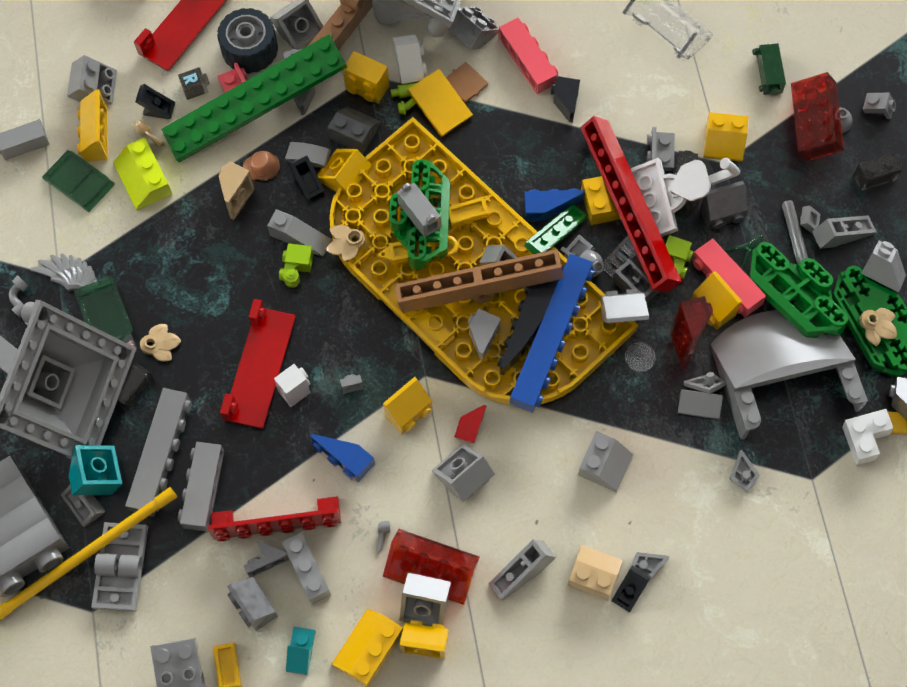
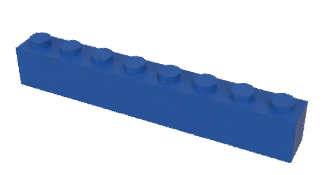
[510,254,595,413]

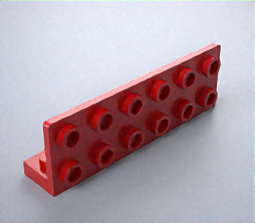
[134,0,227,71]
[220,299,296,429]
[207,496,341,542]

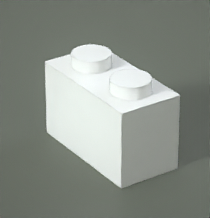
[274,364,311,407]

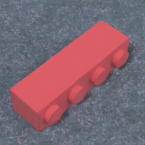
[498,17,558,94]
[692,238,766,318]

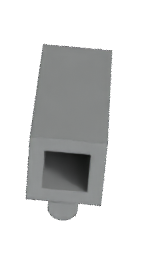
[0,119,50,160]
[397,183,442,237]

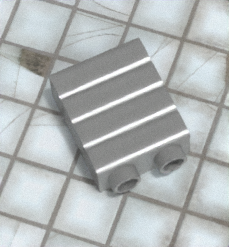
[0,456,70,597]

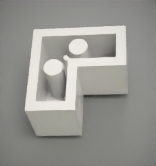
[393,34,427,84]
[842,409,893,466]

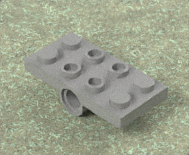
[91,522,148,612]
[150,637,205,687]

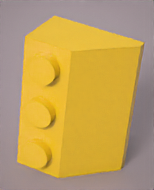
[77,89,108,162]
[331,608,403,687]

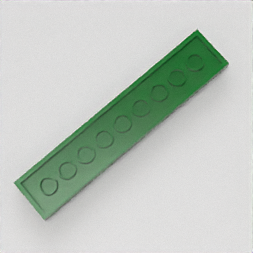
[161,34,347,162]

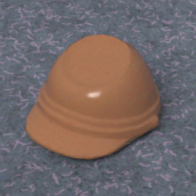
[243,151,280,181]

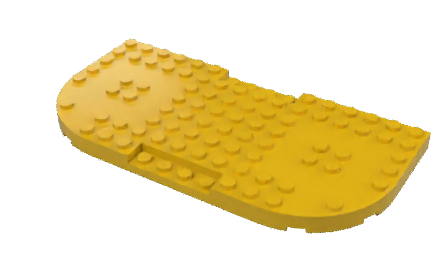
[330,117,638,406]

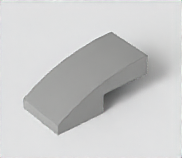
[285,142,330,168]

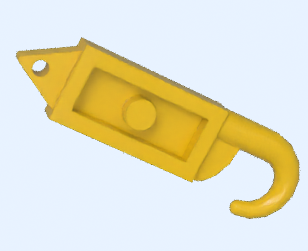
[377,235,459,265]

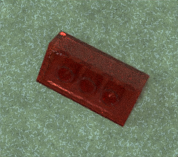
[670,296,713,370]
[383,529,480,605]

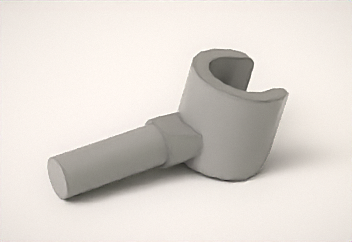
[376,521,390,551]

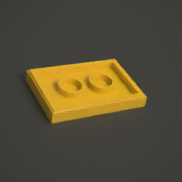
[408,69,473,137]

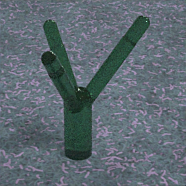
[725,234,764,270]

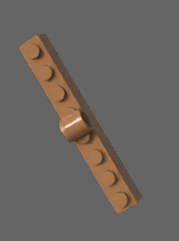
[308,0,373,50]
[395,249,564,313]

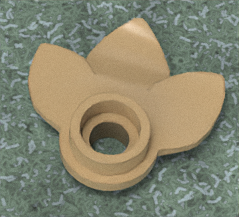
[132,119,165,146]
[326,225,365,261]
[859,308,897,346]
[140,324,181,362]

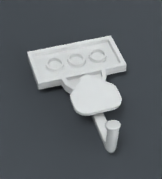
[630,158,740,237]

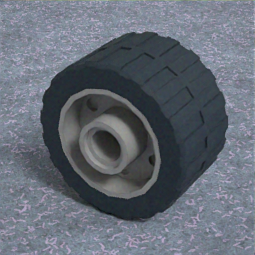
[217,8,278,73]

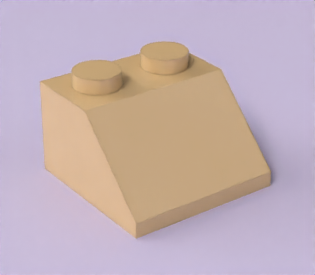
[219,161,255,220]
[567,545,622,601]

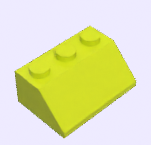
[113,137,172,211]

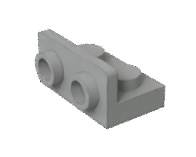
[646,127,675,171]

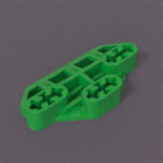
[389,159,450,270]
[749,242,848,338]
[832,266,907,378]

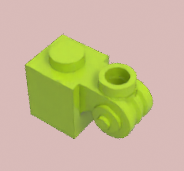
[666,235,693,280]
[279,243,314,288]

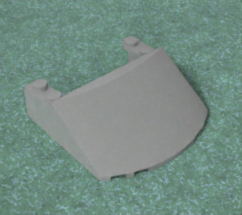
[710,310,868,440]

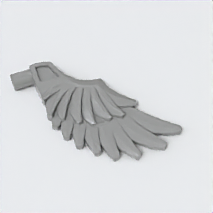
[30,253,112,298]

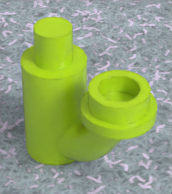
[390,81,419,115]

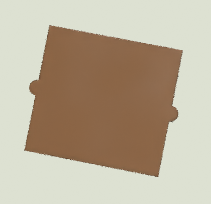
[446,62,488,103]

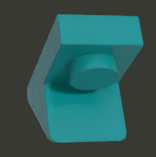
[286,627,316,675]

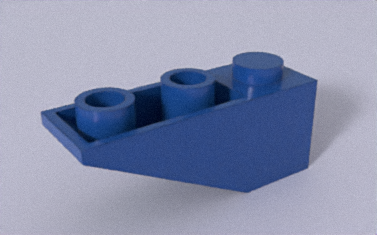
[524,188,584,222]
[310,434,375,482]

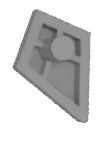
[684,372,726,394]
[730,450,760,492]
[629,552,669,579]

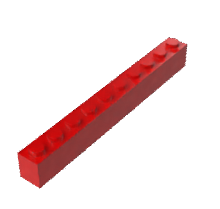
[580,116,682,293]

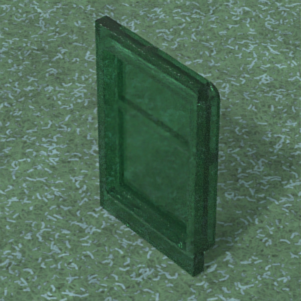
[42,150,115,213]
[74,275,134,338]

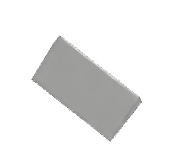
[677,389,723,420]
[61,485,105,527]

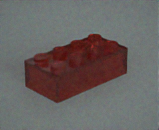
[791,72,844,161]

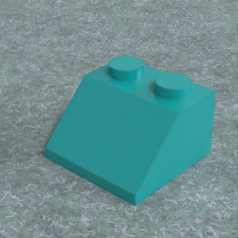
[69,445,122,496]

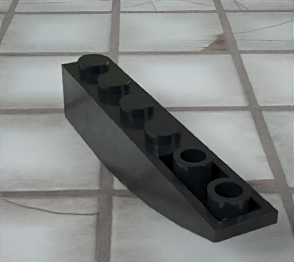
[497,265,564,375]

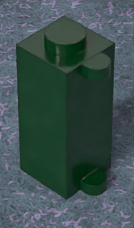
[752,43,786,95]

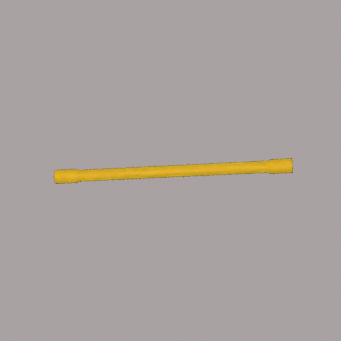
[0,487,177,621]

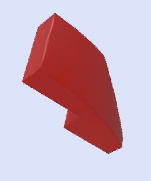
[454,405,487,443]

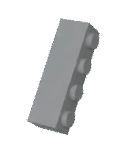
[178,442,224,532]

